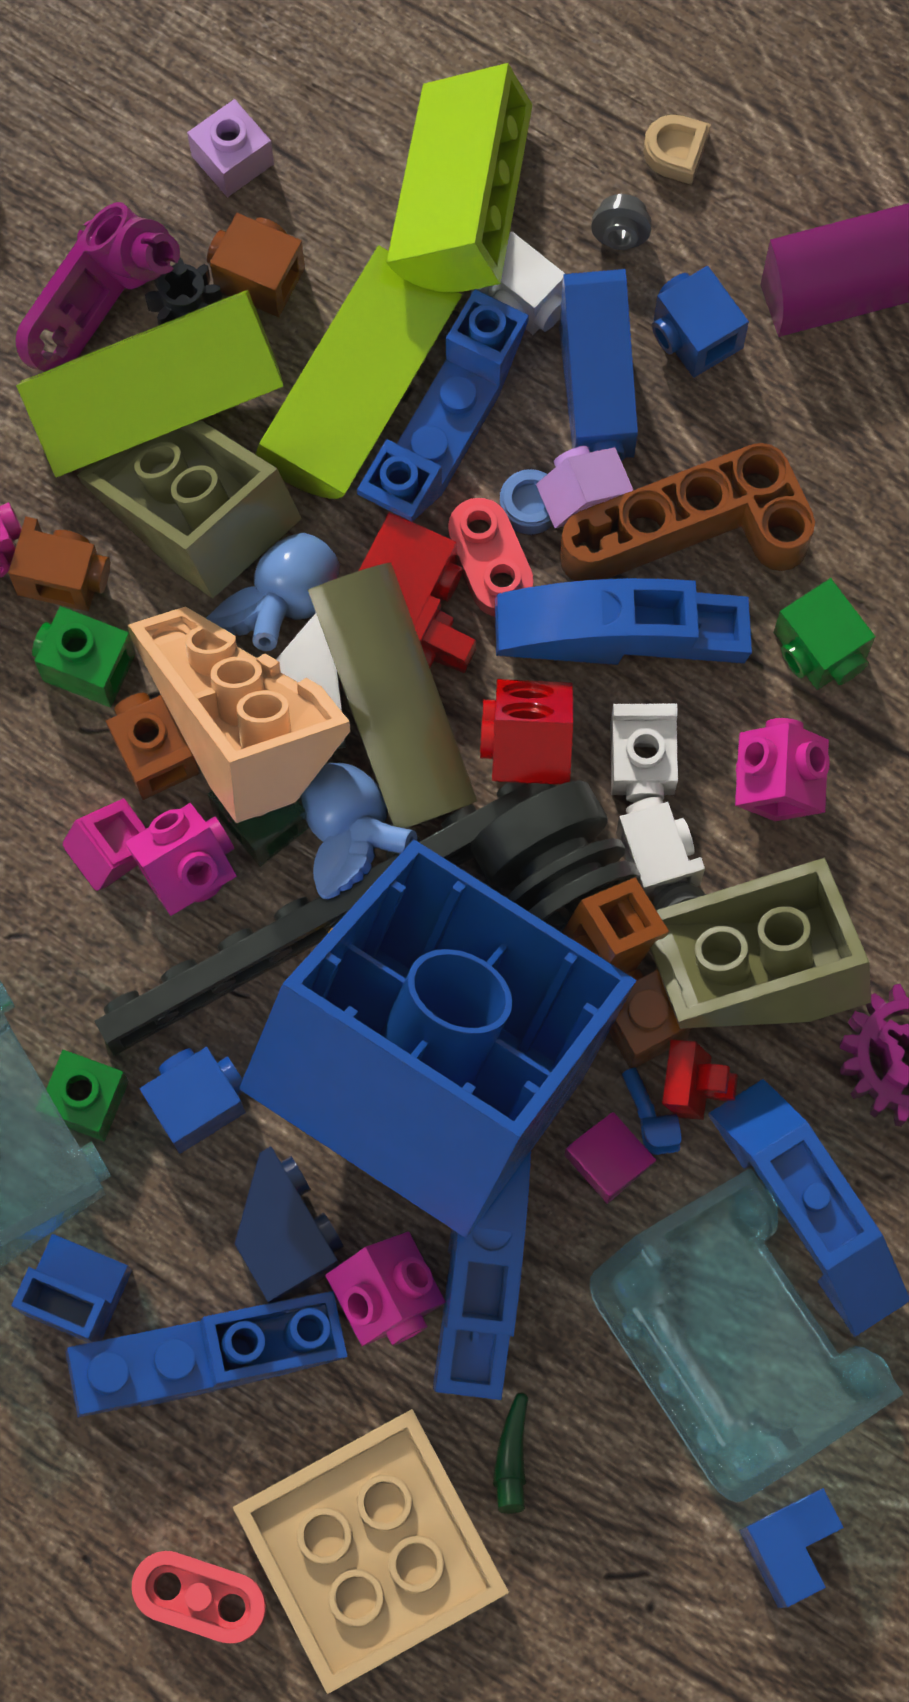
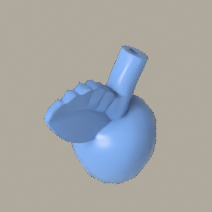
[206,533,340,651]
[301,763,417,899]

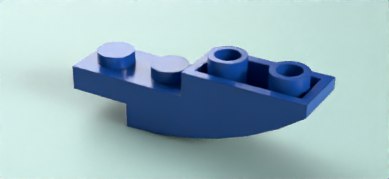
[495,578,752,665]
[433,1151,531,1400]
[65,1291,348,1418]

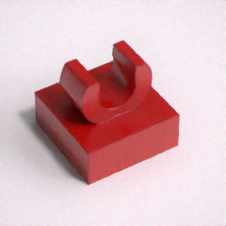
[662,1040,738,1120]

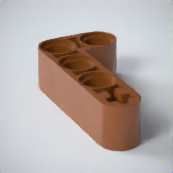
[560,443,815,581]

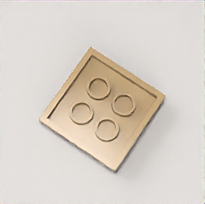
[232,1409,509,1694]

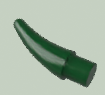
[493,1392,528,1514]

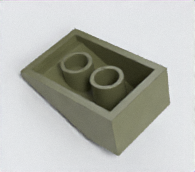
[77,420,302,599]
[650,858,871,1029]

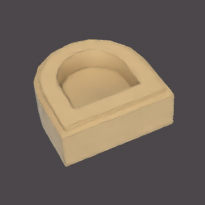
[643,115,711,185]

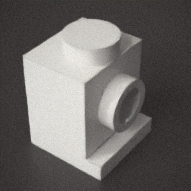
[471,231,565,335]
[610,704,678,803]
[616,797,705,900]

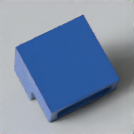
[11,1234,133,1343]
[739,1488,844,1608]

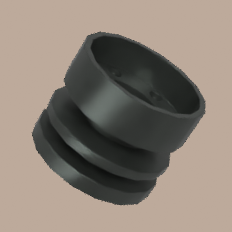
[471,780,641,933]

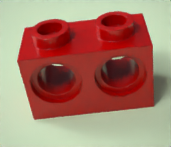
[480,679,573,784]

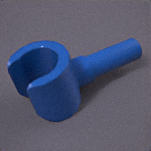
[622,1068,682,1155]

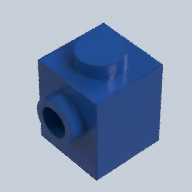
[652,266,749,378]
[139,1047,246,1154]

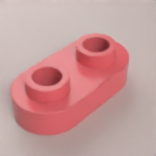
[448,498,533,617]
[132,1551,267,1643]

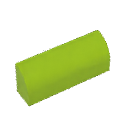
[386,63,532,292]
[255,245,462,499]
[16,290,284,478]

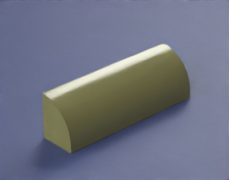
[308,563,477,828]

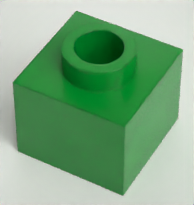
[38,1049,129,1142]

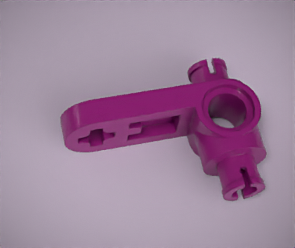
[16,202,180,372]

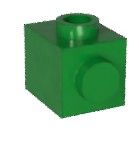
[773,578,876,690]
[32,606,136,708]

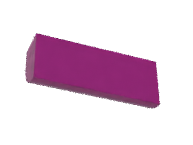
[760,203,909,337]

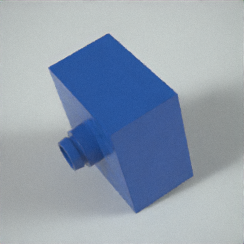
[239,839,637,1238]

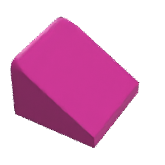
[63,798,147,891]
[564,1112,656,1204]

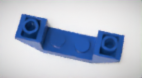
[357,289,529,522]
[708,1079,909,1337]

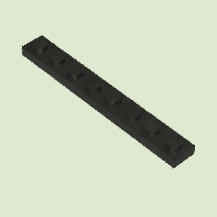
[94,782,556,1056]

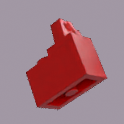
[359,512,476,673]

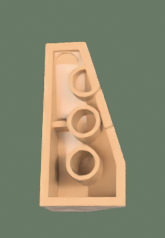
[128,606,350,823]

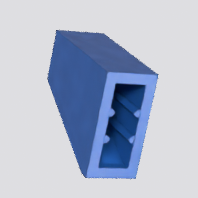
[559,269,638,462]

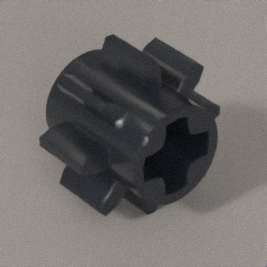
[145,258,222,325]

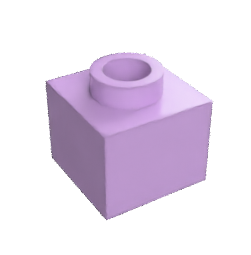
[187,99,274,198]
[536,446,633,528]

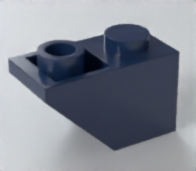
[235,1146,344,1303]

